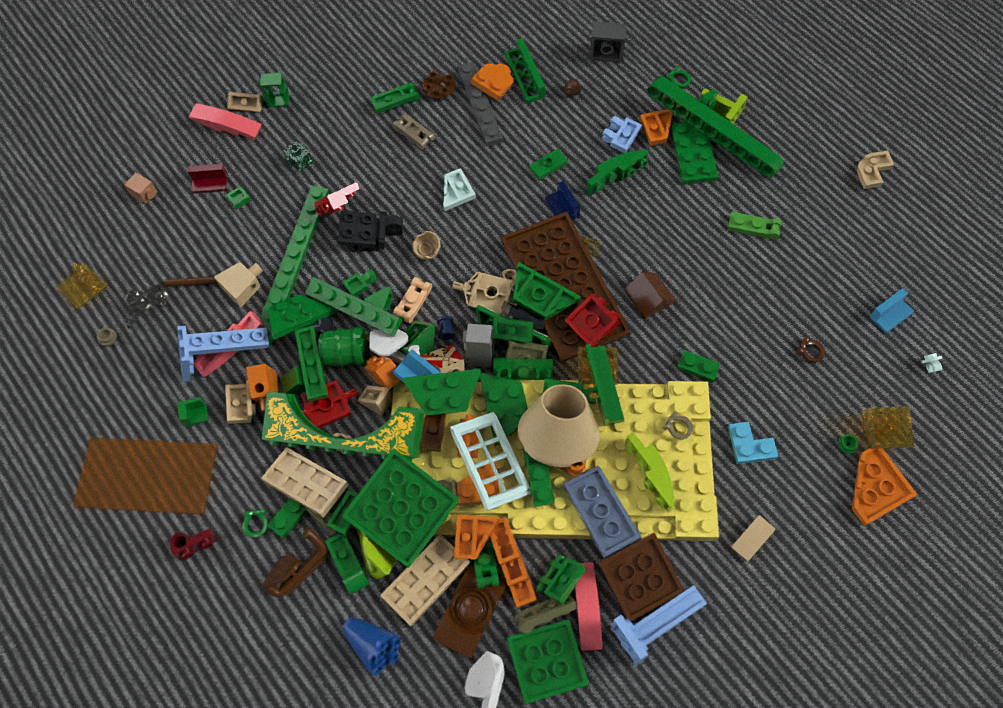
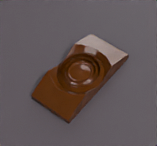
[433,562,508,660]

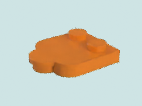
[470,64,513,101]

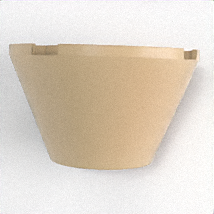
[518,385,600,467]

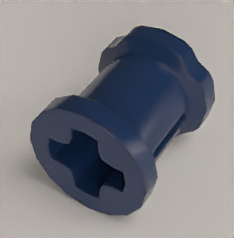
[437,316,455,340]

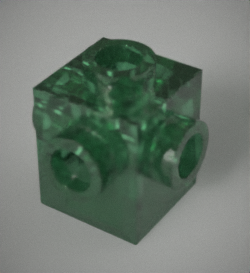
[283,141,313,173]

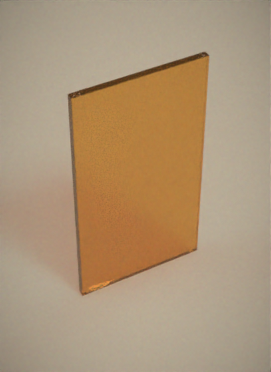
[73,438,218,515]

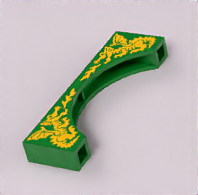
[262,392,425,462]

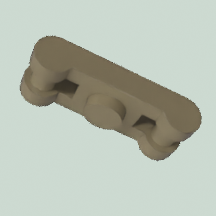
[392,113,435,150]

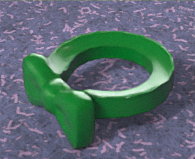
[667,65,691,89]
[243,509,268,537]

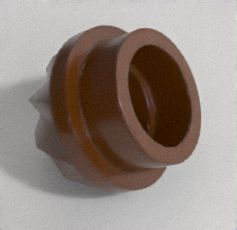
[564,79,581,96]

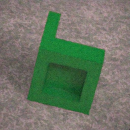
[177,397,209,427]

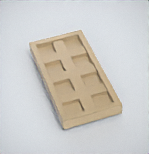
[261,447,349,518]
[380,534,471,626]

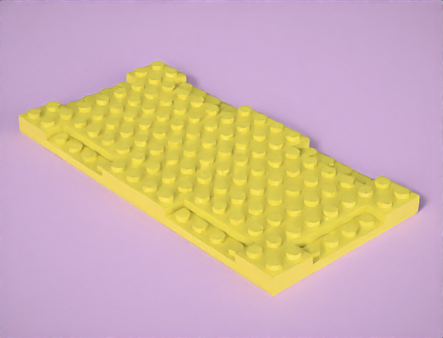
[391,380,719,541]

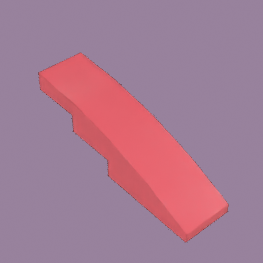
[189,104,262,141]
[194,311,265,377]

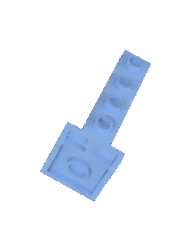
[178,326,269,382]
[610,585,707,667]

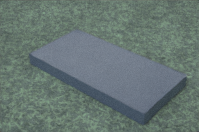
[562,465,641,558]

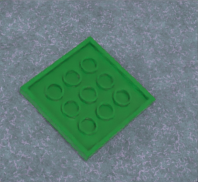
[342,448,461,568]

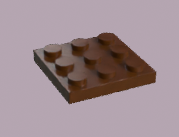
[597,533,685,621]

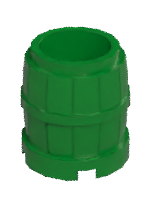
[319,327,368,367]

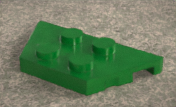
[513,262,581,320]
[268,295,335,339]
[403,369,481,416]
[480,373,528,446]

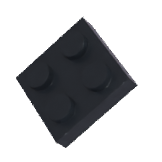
[501,301,546,330]

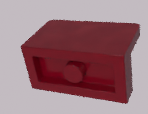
[188,163,228,193]

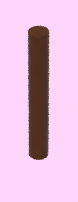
[164,276,218,287]

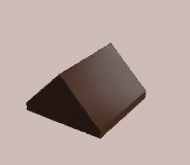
[624,272,676,319]

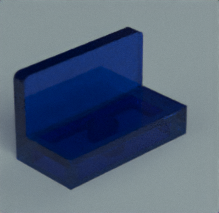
[545,181,580,221]

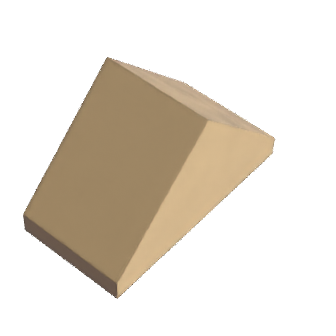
[357,385,392,416]

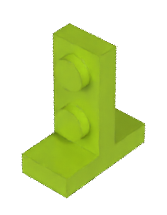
[699,88,747,124]

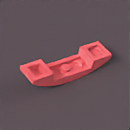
[575,562,603,651]

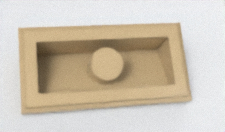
[227,92,264,112]

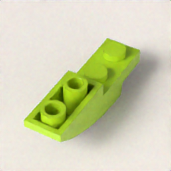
[625,432,674,513]

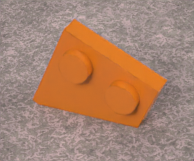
[640,109,672,146]
[457,461,499,506]
[454,515,498,559]

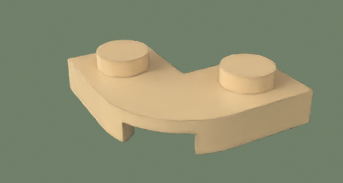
[857,151,894,189]

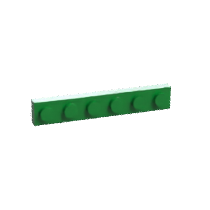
[305,277,403,337]

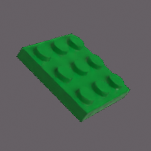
[507,619,589,705]

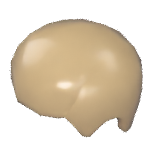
[413,231,441,260]

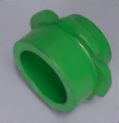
[838,434,858,454]

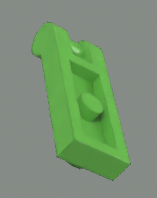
[727,212,782,239]

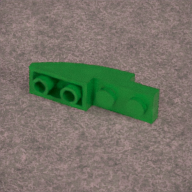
[586,150,649,196]

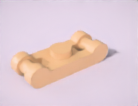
[393,277,432,324]

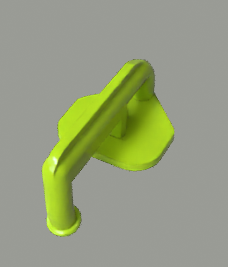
[357,528,397,579]

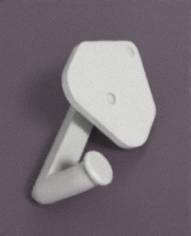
[370,329,420,364]
[465,651,504,708]

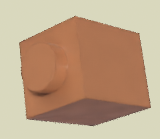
[124,173,158,204]

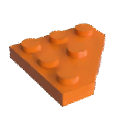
[852,443,918,527]

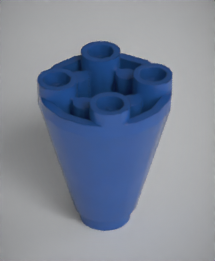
[342,617,401,676]

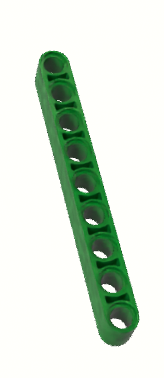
[647,76,784,178]

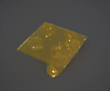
[56,263,108,309]

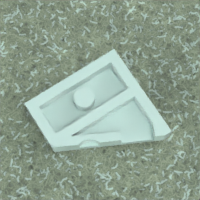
[443,168,476,211]

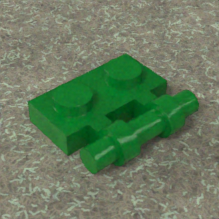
[535,554,586,605]

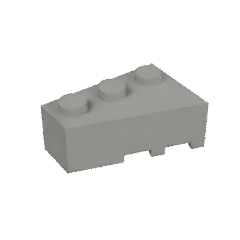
[463,324,495,368]

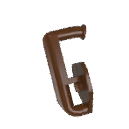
[262,527,330,597]

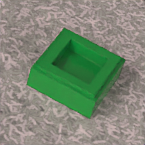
[226,186,251,210]

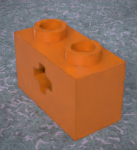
[364,355,400,389]

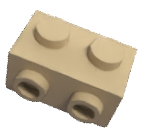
[225,380,256,424]

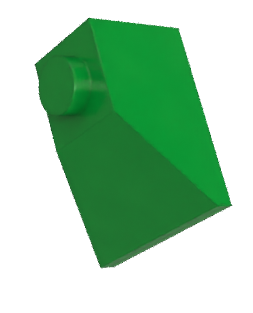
[398,320,435,356]

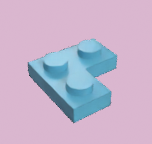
[728,422,778,465]

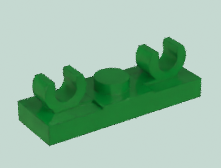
[493,358,553,380]

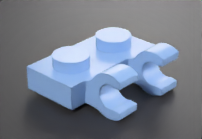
[601,116,642,153]

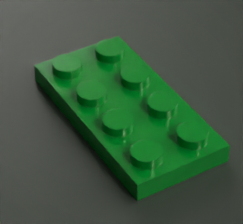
[670,122,718,185]

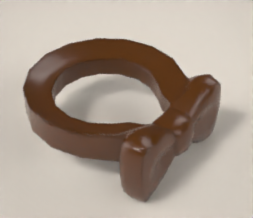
[796,336,825,363]

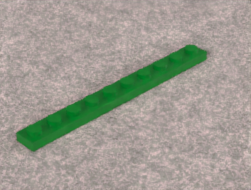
[260,185,329,346]

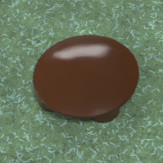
[422,72,455,99]

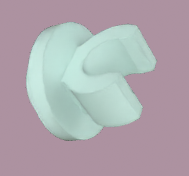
[921,353,942,373]

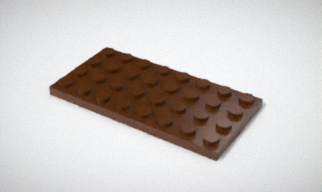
[501,212,631,363]

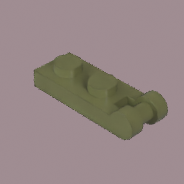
[515,595,577,634]

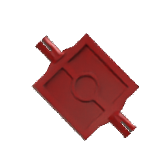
[301,380,358,429]

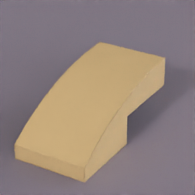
[732,515,776,561]

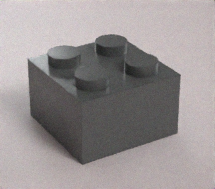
[590,21,627,63]

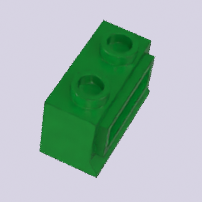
[258,71,289,108]

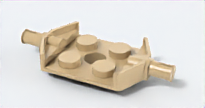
[452,272,520,317]

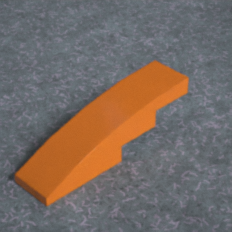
[490,517,538,608]

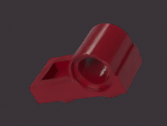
[170,528,218,560]

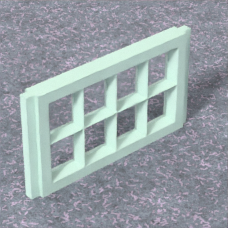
[450,412,531,511]

